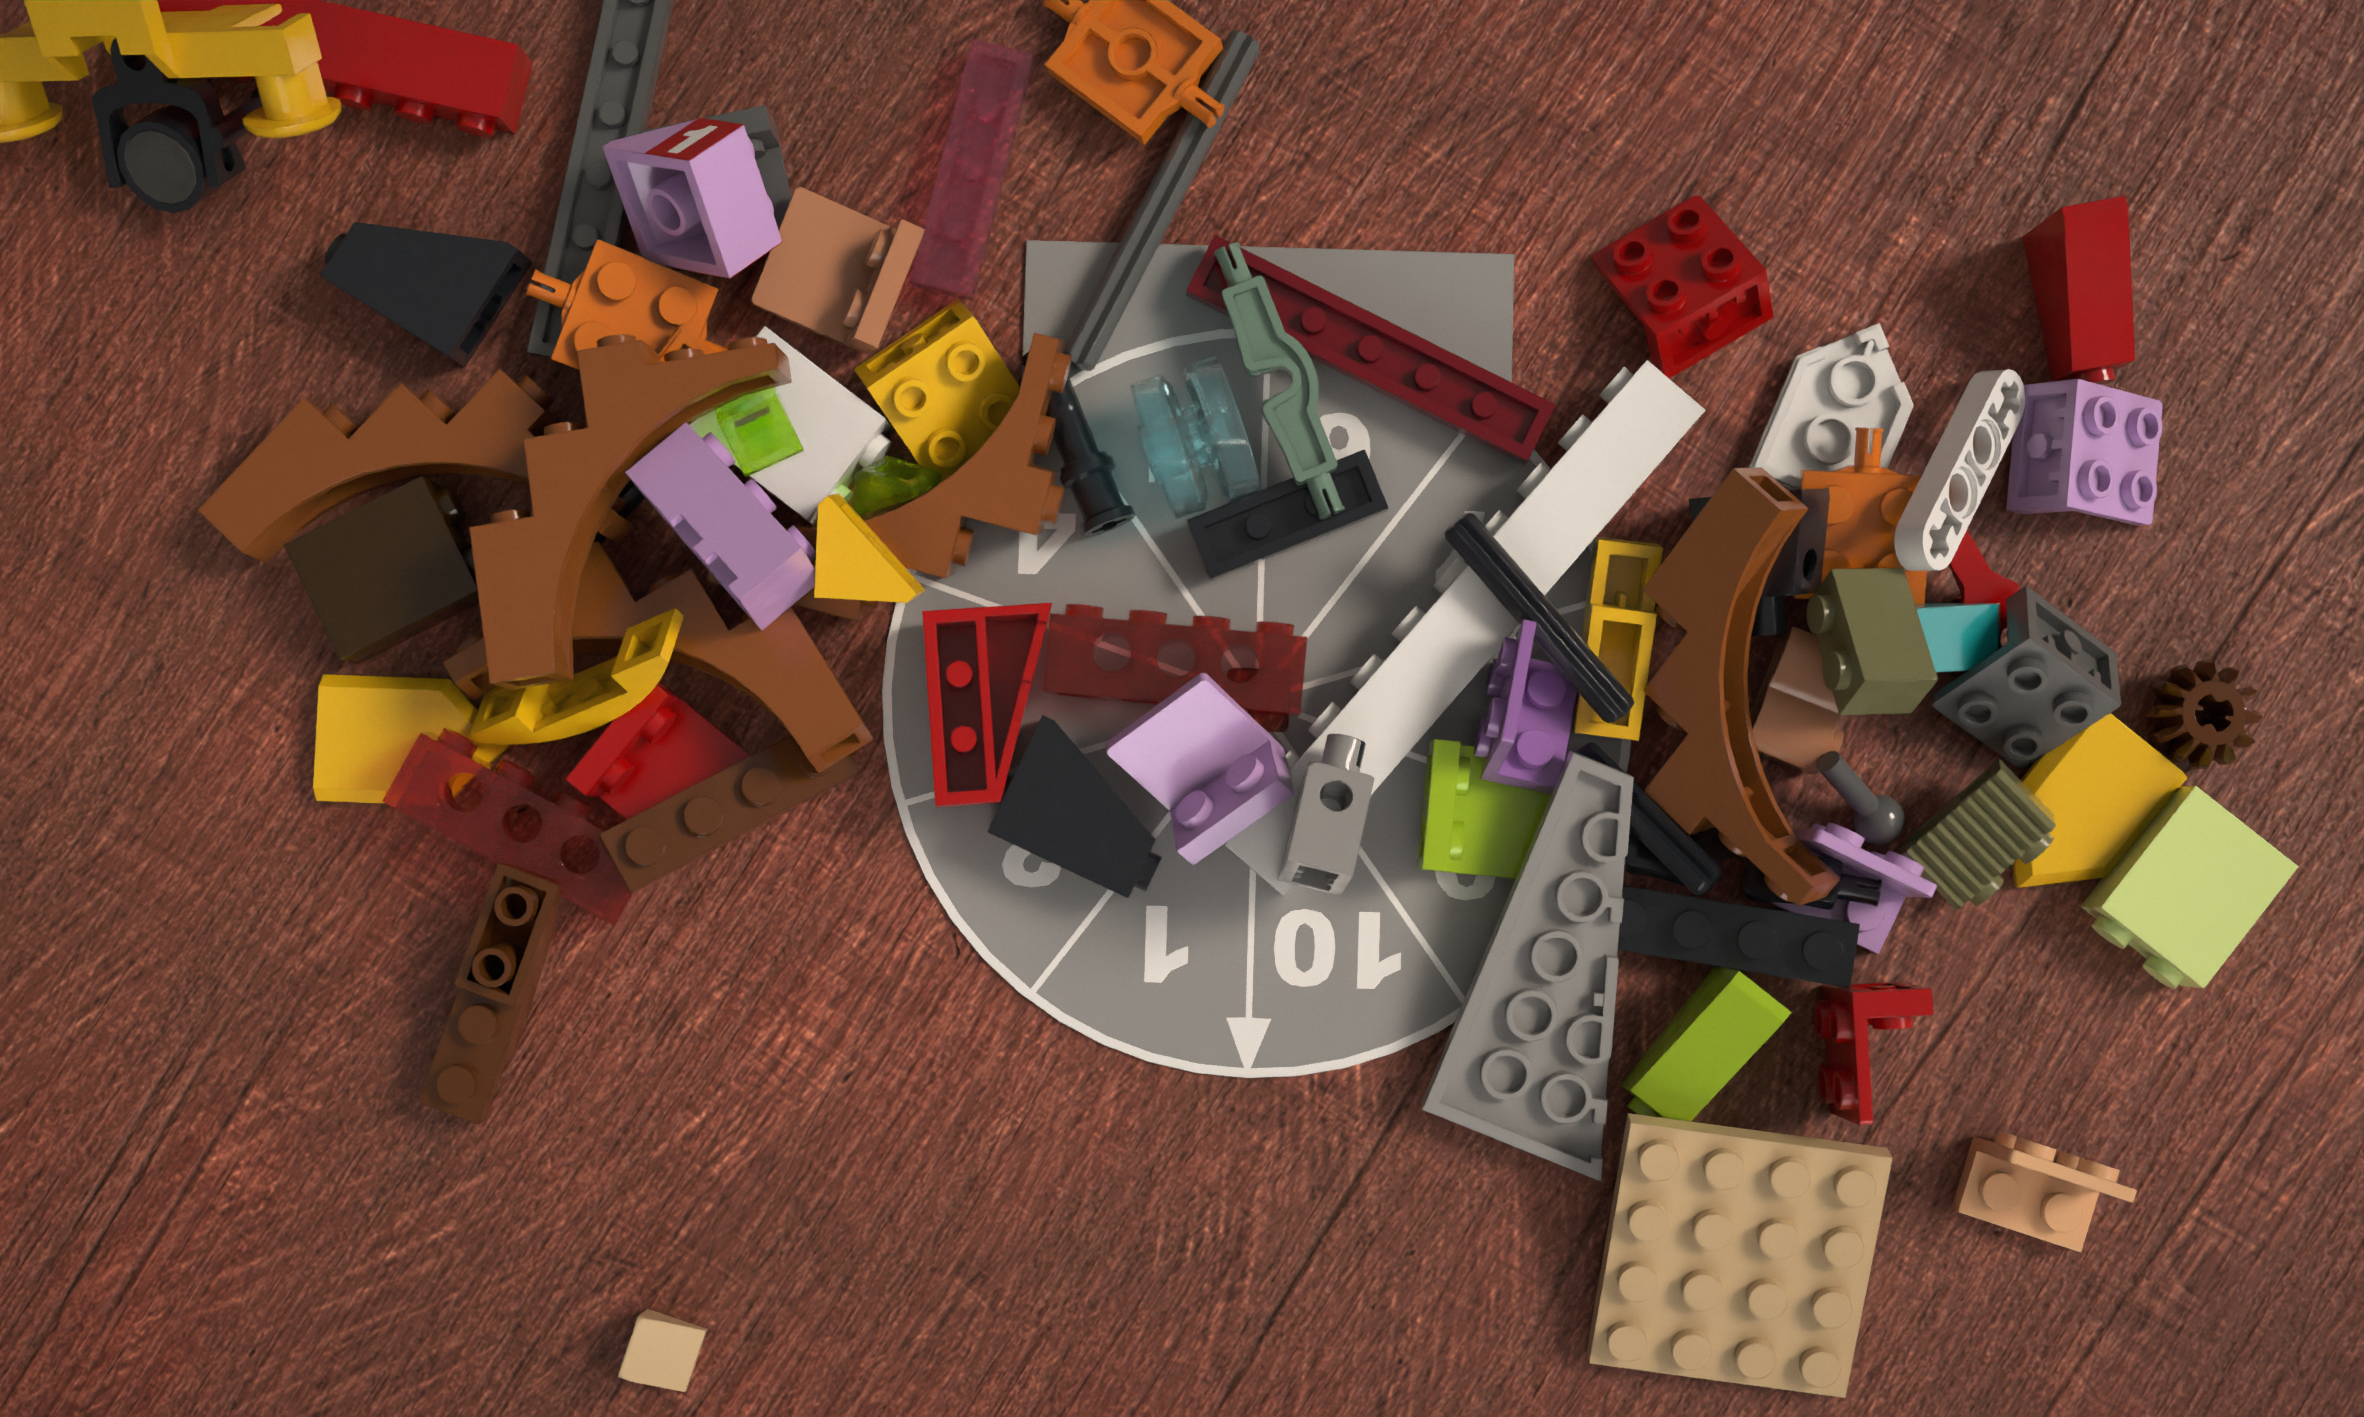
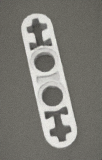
[1894,369,2026,571]

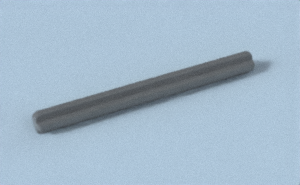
[1063,30,1260,371]

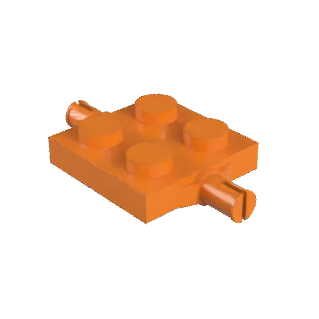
[1043,0,1225,145]
[526,239,729,371]
[1792,427,1927,604]

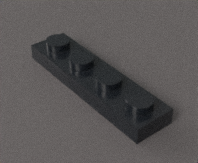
[1618,885,1860,988]

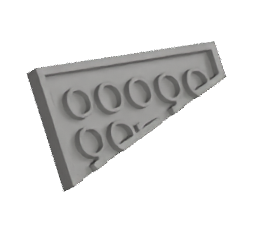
[1421,751,1634,1181]

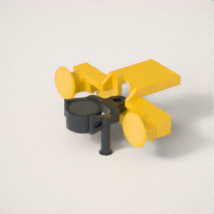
[0,0,341,213]

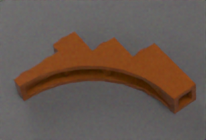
[469,334,792,690]

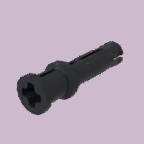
[1020,352,1136,537]

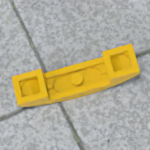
[469,608,684,745]

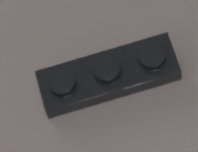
[1187,449,1389,581]

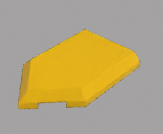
[313,674,511,806]
[2012,713,2187,888]

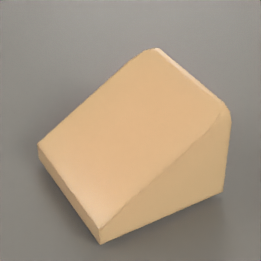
[618,1309,708,1392]

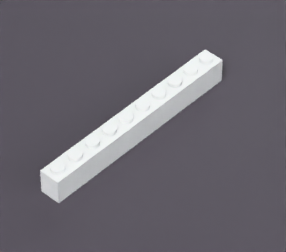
[1224,360,1705,896]

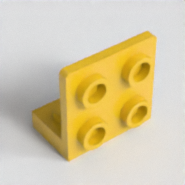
[854,299,1020,486]

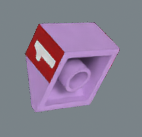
[602,118,782,279]

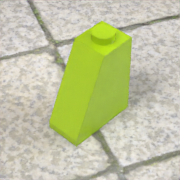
[1620,966,1792,1122]

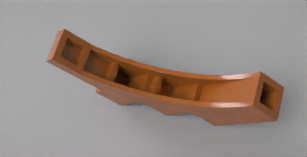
[707,333,1072,621]
[198,369,635,563]
[1642,467,1841,906]
[442,541,874,773]

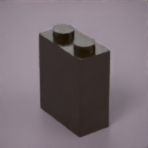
[284,476,479,664]

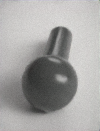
[1817,751,1905,845]

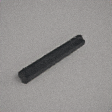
[1444,513,1634,723]

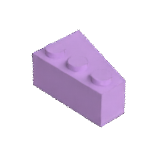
[625,422,816,631]

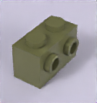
[1806,568,1938,715]

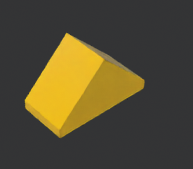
[814,493,925,603]

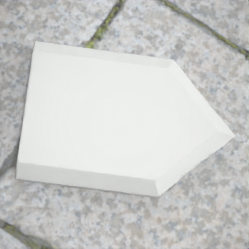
[1748,323,1914,491]

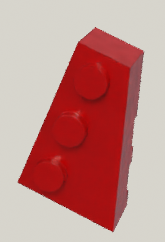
[922,603,1052,808]

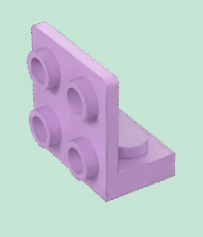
[2006,379,2162,526]
[1106,673,1294,866]
[1767,822,1937,954]

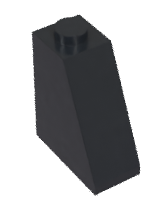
[320,222,533,367]
[988,715,1162,898]

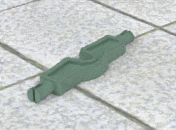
[1214,242,1345,519]

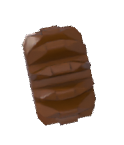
[2143,660,2263,769]

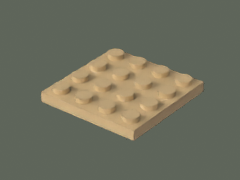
[1586,1113,1893,1398]

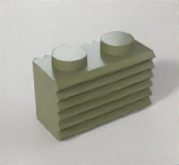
[1901,759,2056,911]

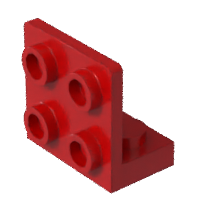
[1592,195,1774,379]
[566,682,752,820]
[1814,982,1934,1125]

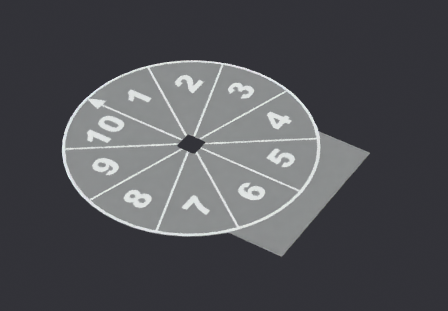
[882,240,1631,1078]

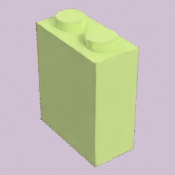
[2081,786,2299,989]

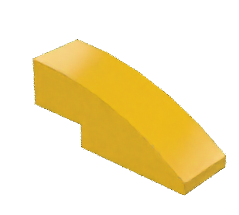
[1574,536,1663,741]

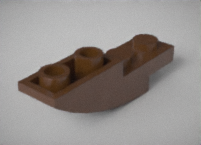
[418,862,562,1124]

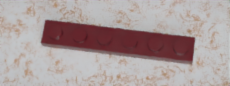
[1186,235,1556,465]

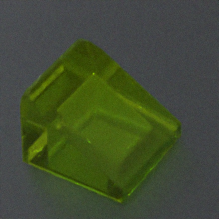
[715,387,804,477]
[852,456,942,515]

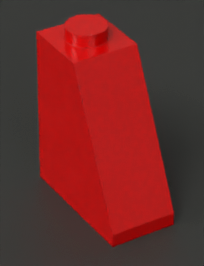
[2022,195,2135,385]

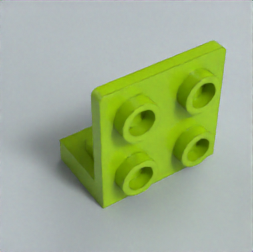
[1416,739,1551,879]

